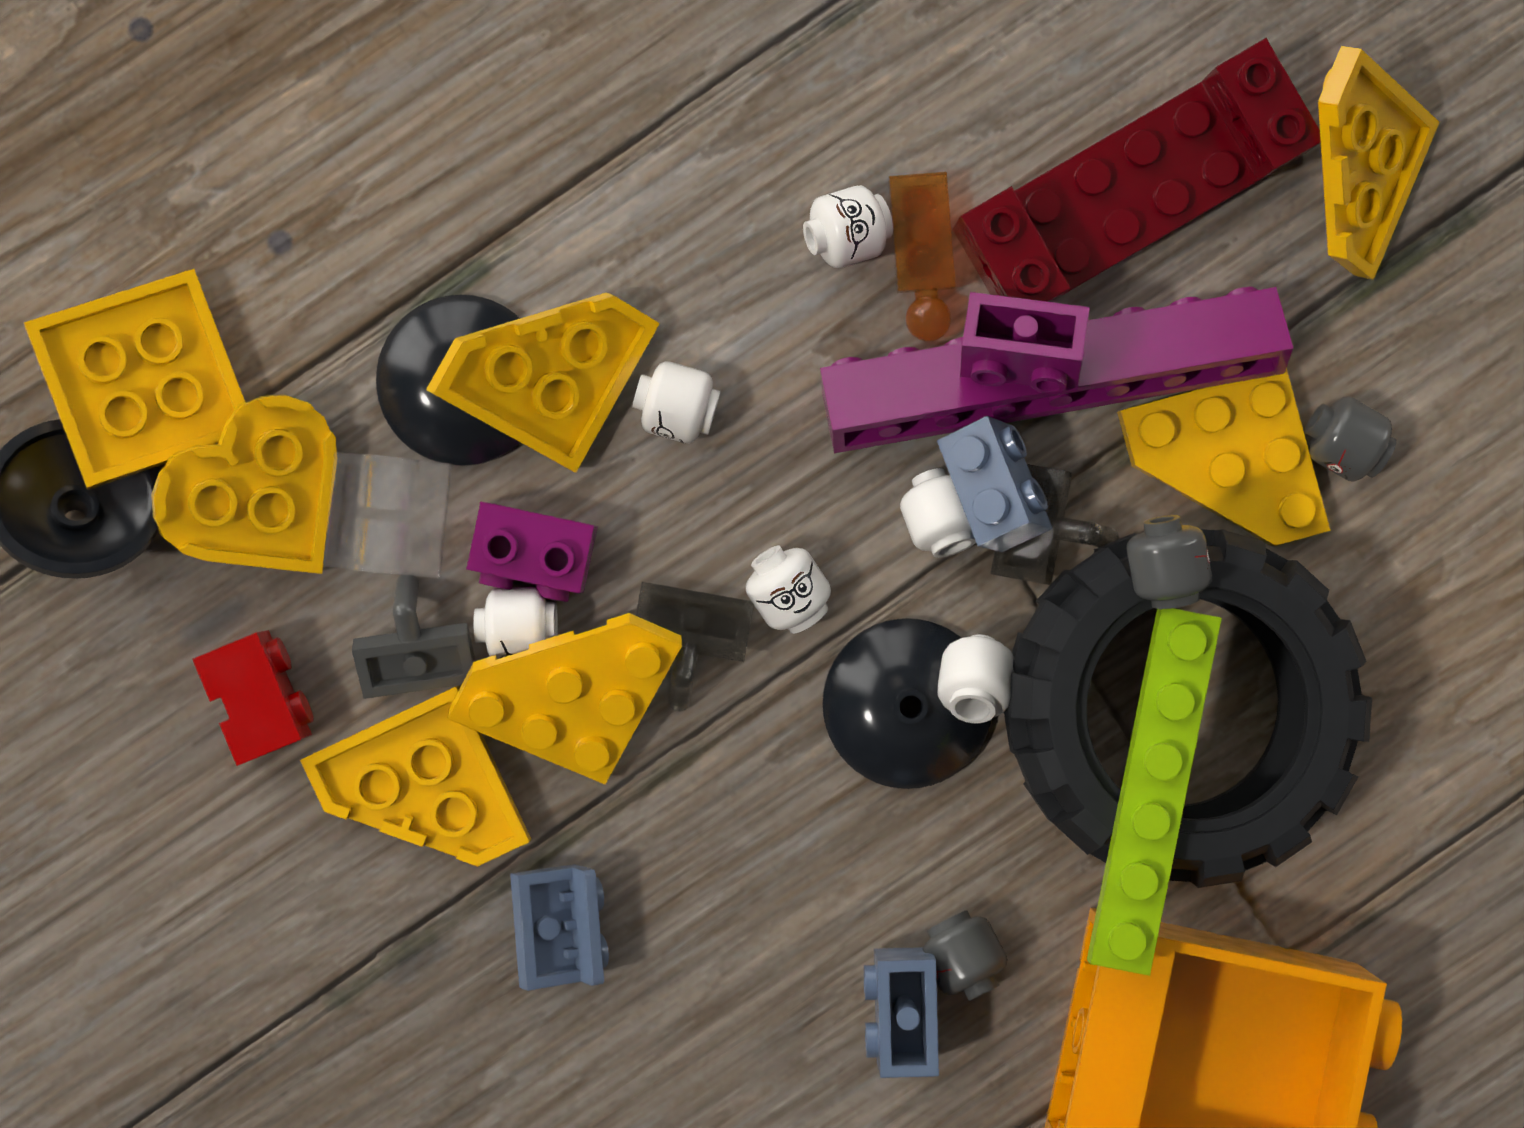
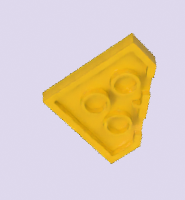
[1318,46,1440,280]
[426,293,660,473]
[1117,368,1331,546]
[448,613,682,784]
[300,685,531,867]

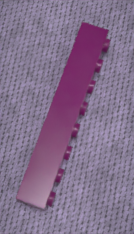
[820,287,1294,454]

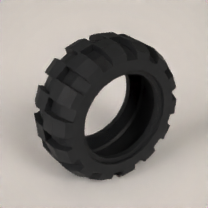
[1004,529,1372,888]

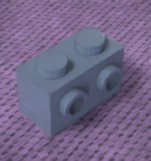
[937,416,1052,552]
[863,947,939,1078]

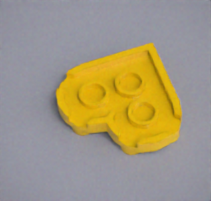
[151,395,337,574]

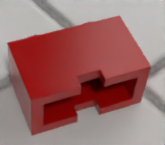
[192,630,314,766]

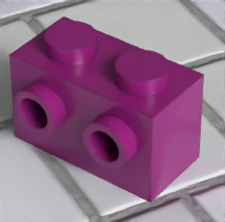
[960,292,1090,394]
[466,501,598,602]

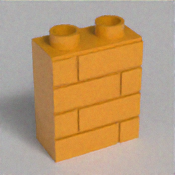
[1044,907,1402,1128]

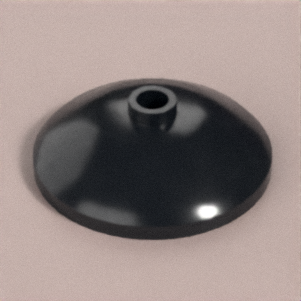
[376,295,521,466]
[0,419,160,579]
[822,618,991,789]

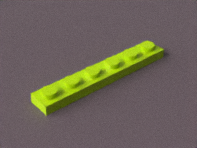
[1087,608,1222,976]

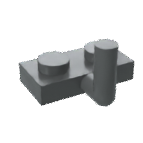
[352,573,476,699]

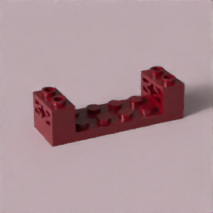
[952,38,1321,302]

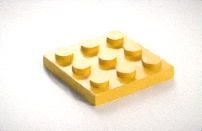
[24,269,245,490]

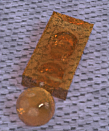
[888,172,956,342]

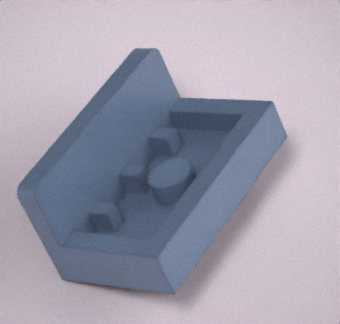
[510,864,609,991]

